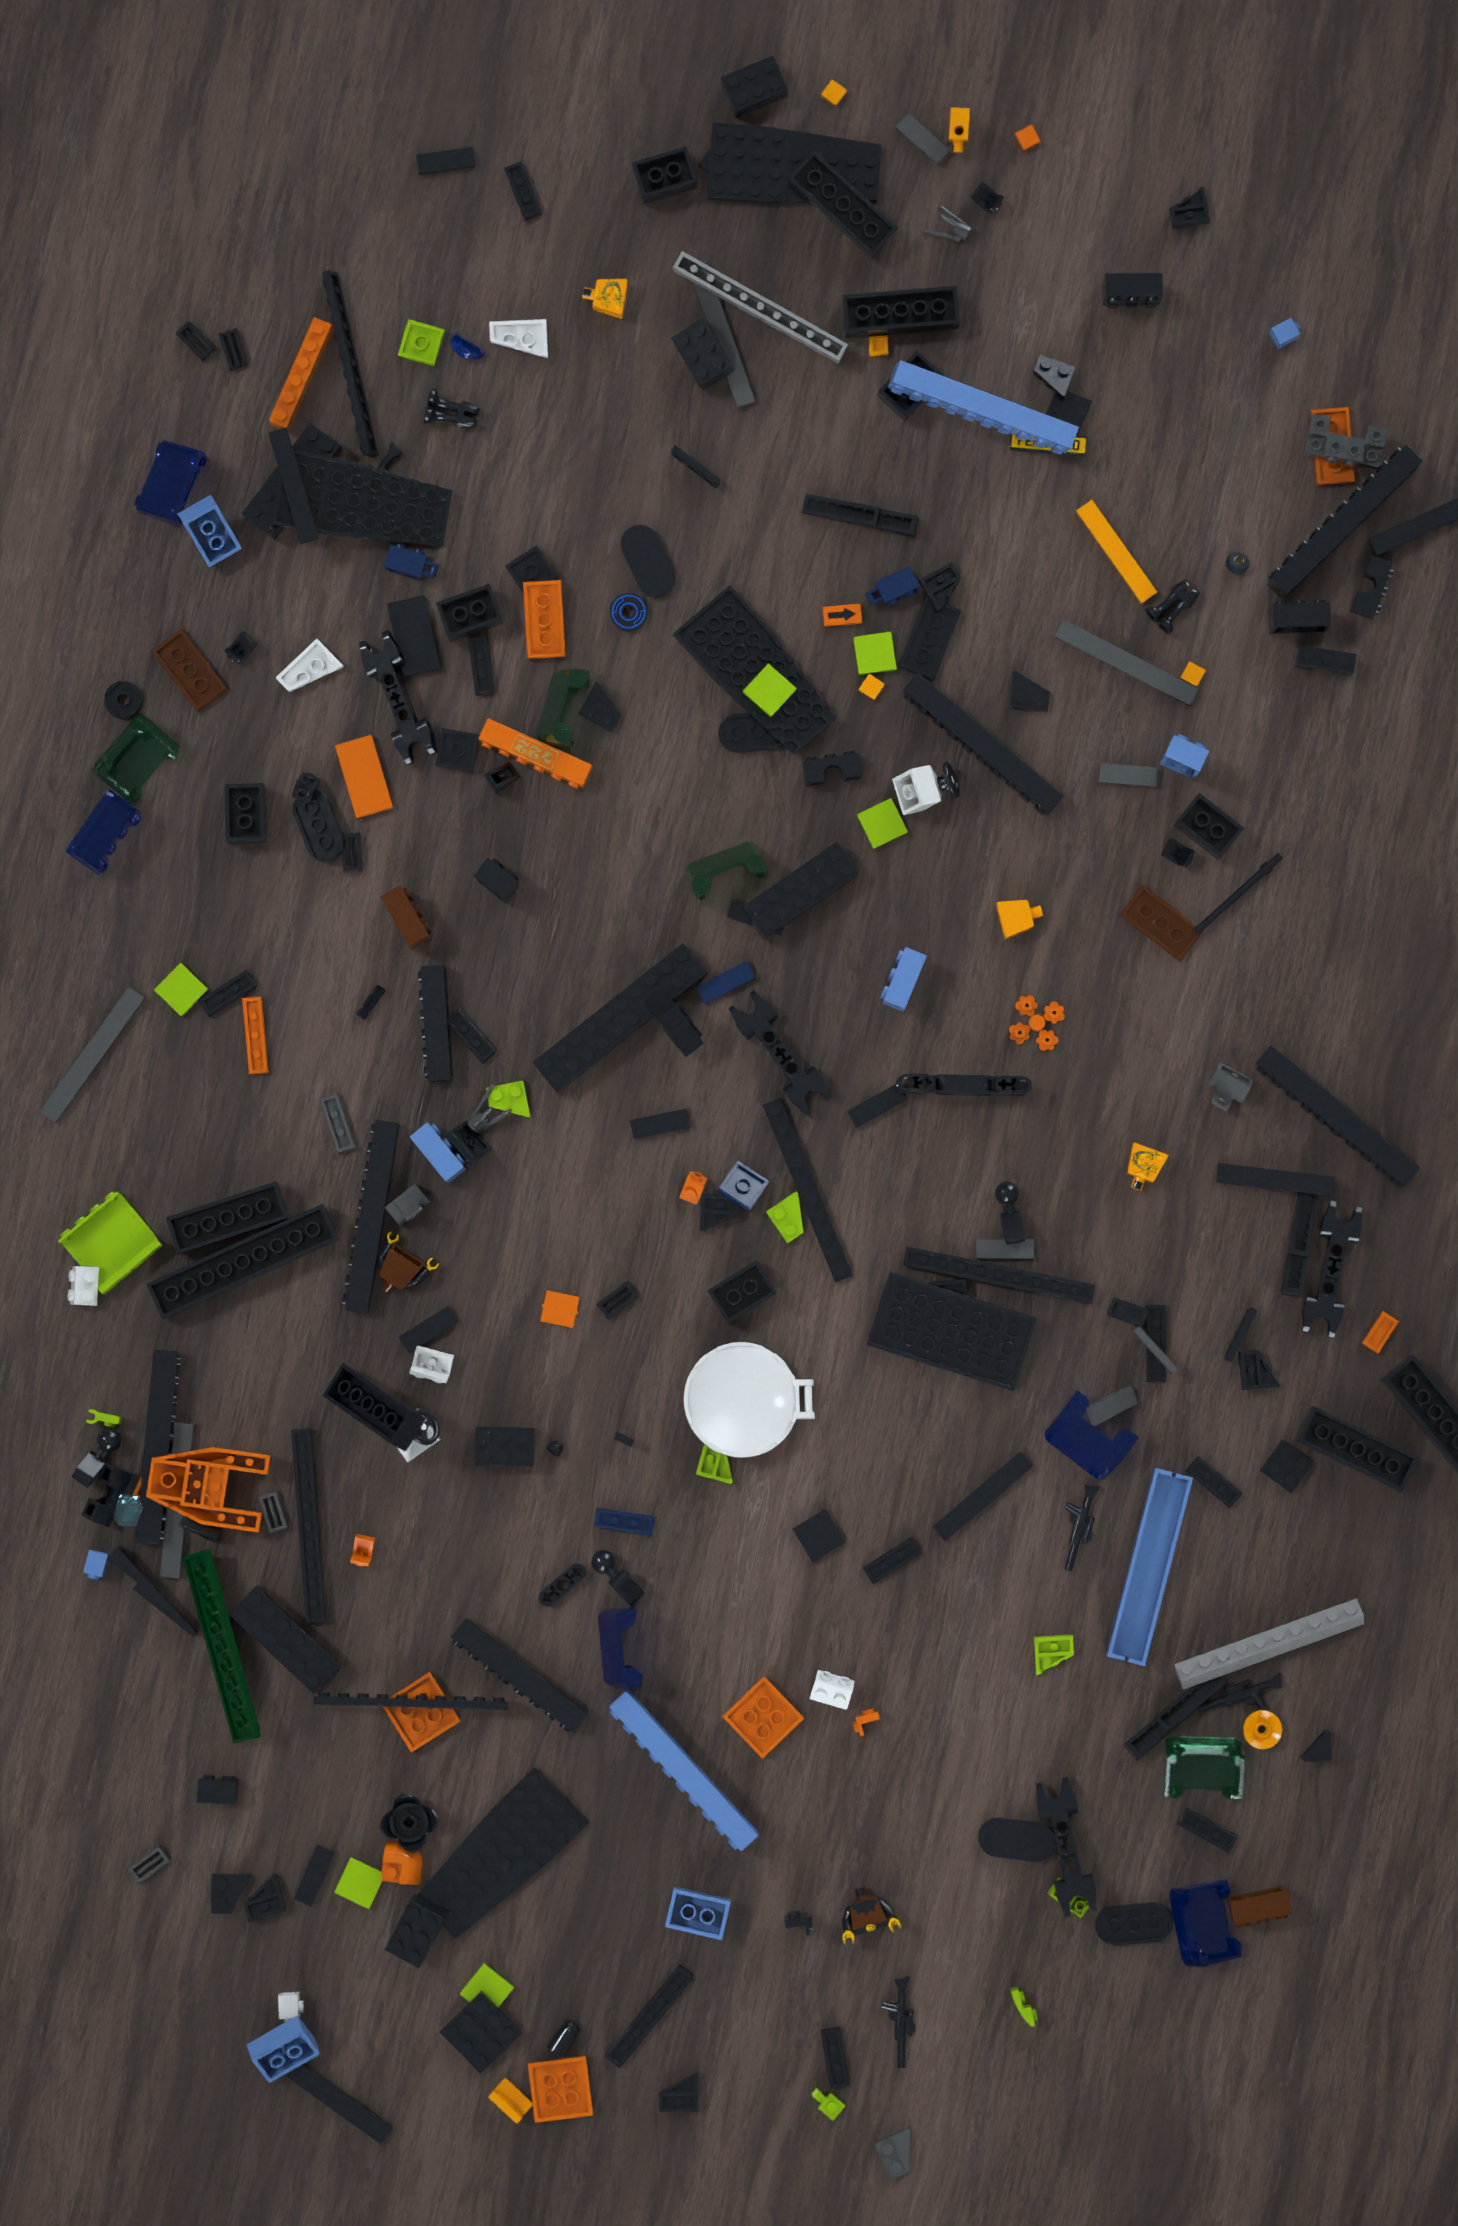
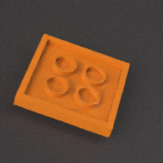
[383,1672,461,1753]
[722,1676,804,1759]
[528,2055,593,2123]

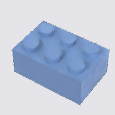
[178,495,242,567]
[1159,734,1209,780]
[881,947,927,1012]
[410,1122,466,1184]
[665,1886,731,1940]
[247,2015,320,2083]

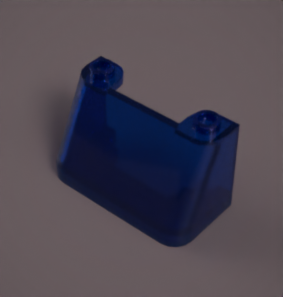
[134,440,208,528]
[598,1606,643,1687]
[1169,1879,1242,1967]

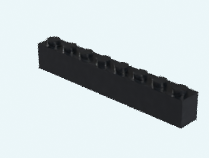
[451,1618,588,1733]

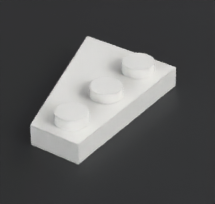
[489,319,548,358]
[276,639,344,692]

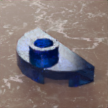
[450,333,486,360]

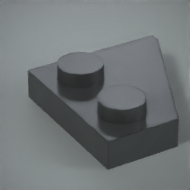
[875,2127,910,2180]

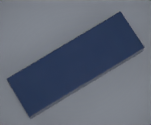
[696,961,755,1004]
[594,1508,655,1536]

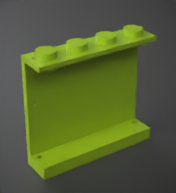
[58,1191,163,1294]

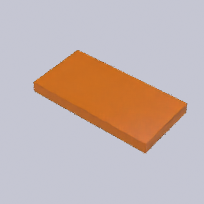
[1310,407,1355,486]
[523,580,566,659]
[335,735,393,819]

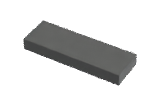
[895,113,950,166]
[1099,763,1158,787]
[319,1093,356,1154]
[976,1239,1034,1259]
[1132,1326,1178,1374]
[1086,1386,1138,1426]

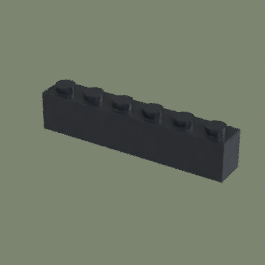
[418,965,453,1082]

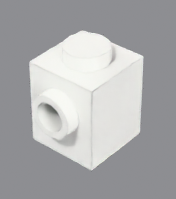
[278,1992,304,2022]

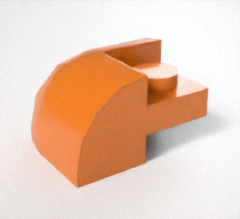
[381,1840,423,1885]

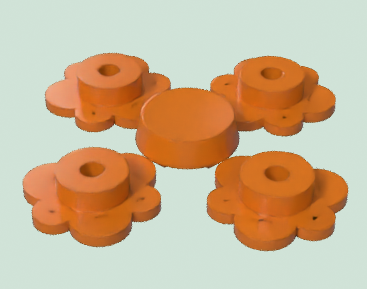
[1009,995,1065,1051]

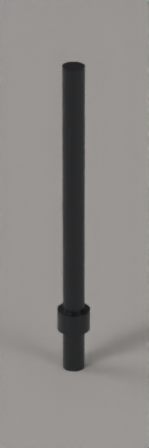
[1194,853,1283,934]

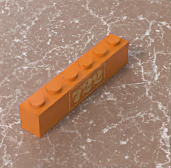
[269,317,333,433]
[478,718,593,789]

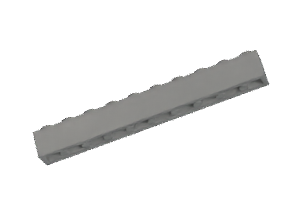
[673,251,848,364]
[1174,1598,1364,1690]

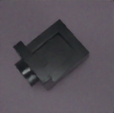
[970,182,1004,212]
[224,631,258,663]
[292,772,321,803]
[1161,838,1195,867]

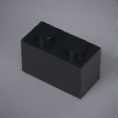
[197,1775,239,1805]

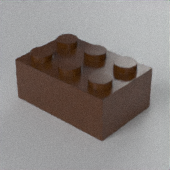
[380,886,432,950]
[1226,1886,1292,1927]

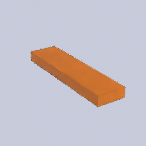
[242,996,269,1075]

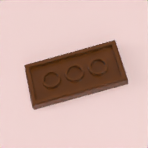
[151,628,228,712]
[1119,885,1203,962]

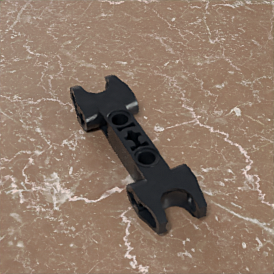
[359,630,437,765]
[728,990,832,1116]
[896,1074,1032,1097]
[1302,1201,1362,1338]
[1036,1777,1097,1917]

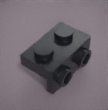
[784,1911,814,1937]

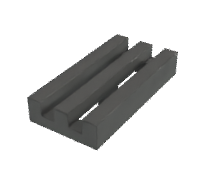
[258,1491,288,1534]
[128,1845,171,1884]

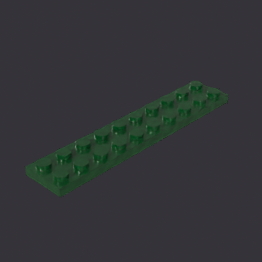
[182,1549,262,1744]

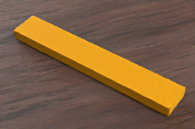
[1076,500,1157,604]

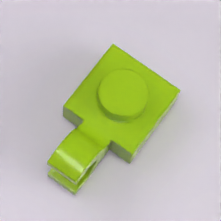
[86,1409,123,1427]
[811,2087,845,2121]

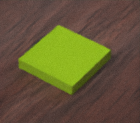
[398,319,445,367]
[853,632,897,675]
[743,663,797,717]
[857,798,908,849]
[154,963,209,1017]
[334,1857,382,1909]
[460,1963,514,2007]

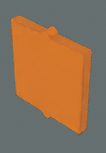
[540,1290,580,1328]

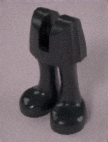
[423,389,480,428]
[1145,579,1200,634]

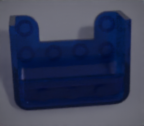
[66,789,142,876]
[1044,1390,1139,1480]

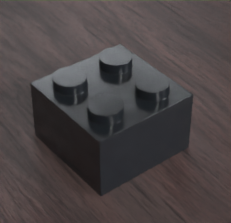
[474,858,520,904]

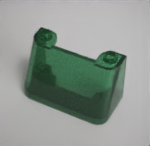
[536,669,591,752]
[91,713,181,804]
[686,842,768,902]
[1164,1737,1245,1800]

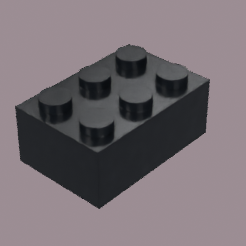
[721,56,788,118]
[632,146,698,204]
[1102,273,1163,308]
[671,318,735,390]
[877,350,945,422]
[436,583,503,642]
[1268,600,1331,634]
[225,783,267,844]
[1173,793,1244,861]
[644,989,704,1057]
[707,1260,777,1324]
[475,1427,535,1467]
[385,1894,449,1968]

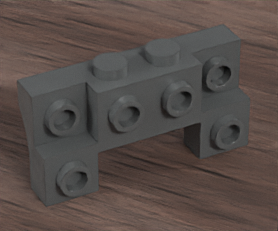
[1303,414,1387,470]

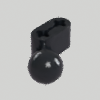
[995,1181,1025,1245]
[71,1428,122,1488]
[591,1550,645,1606]

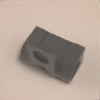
[1208,1062,1254,1111]
[385,1184,430,1226]

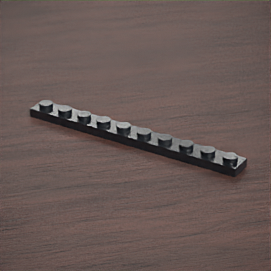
[322,270,379,457]
[762,1098,853,1283]
[903,1246,1095,1304]
[291,1428,326,1623]
[313,1692,509,1710]

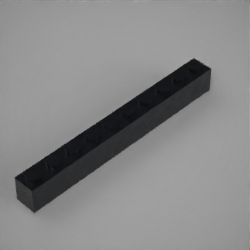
[903,673,1063,816]
[1254,1045,1420,1187]
[342,1120,400,1314]
[135,1350,181,1545]

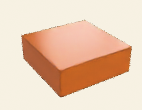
[1015,125,1041,151]

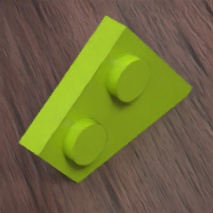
[486,1081,531,1117]
[766,1191,803,1244]
[696,1444,732,1484]
[1034,1634,1074,1675]

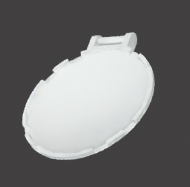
[684,1342,815,1458]

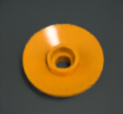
[1243,1710,1282,1749]

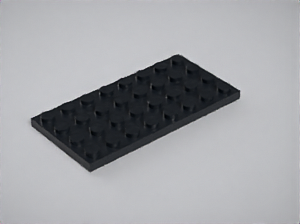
[867,1271,1037,1391]

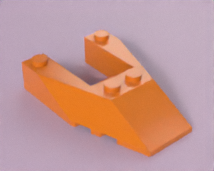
[146,1447,272,1532]

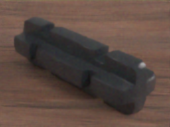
[356,985,385,1019]

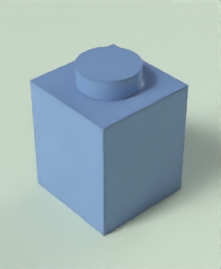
[1269,318,1301,349]
[83,1549,110,1580]

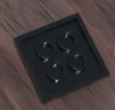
[440,1990,522,2074]

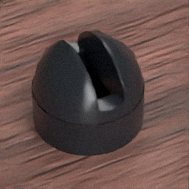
[546,1440,563,1457]

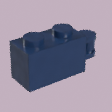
[384,544,439,581]
[865,566,919,606]

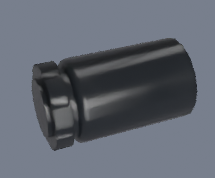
[547,2019,582,2058]

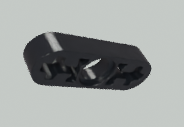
[539,1563,586,1606]

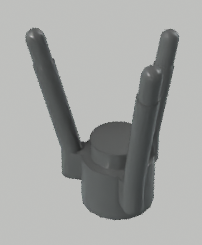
[922,205,971,242]
[468,1085,512,1133]

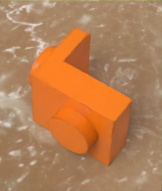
[679,1171,708,1205]
[350,1534,375,1567]
[853,1708,880,1736]

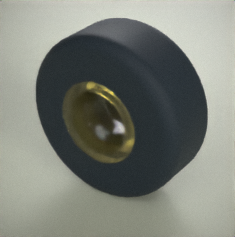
[1226,552,1249,574]

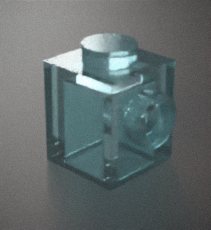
[114,1495,142,1527]

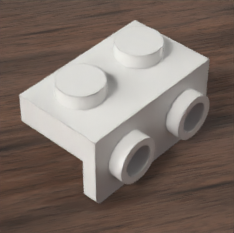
[68,1266,99,1306]
[409,1346,454,1383]
[810,1670,855,1710]

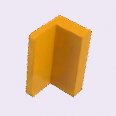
[488,2078,533,2124]

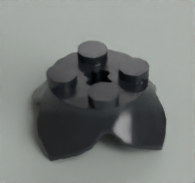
[379,1793,438,1853]

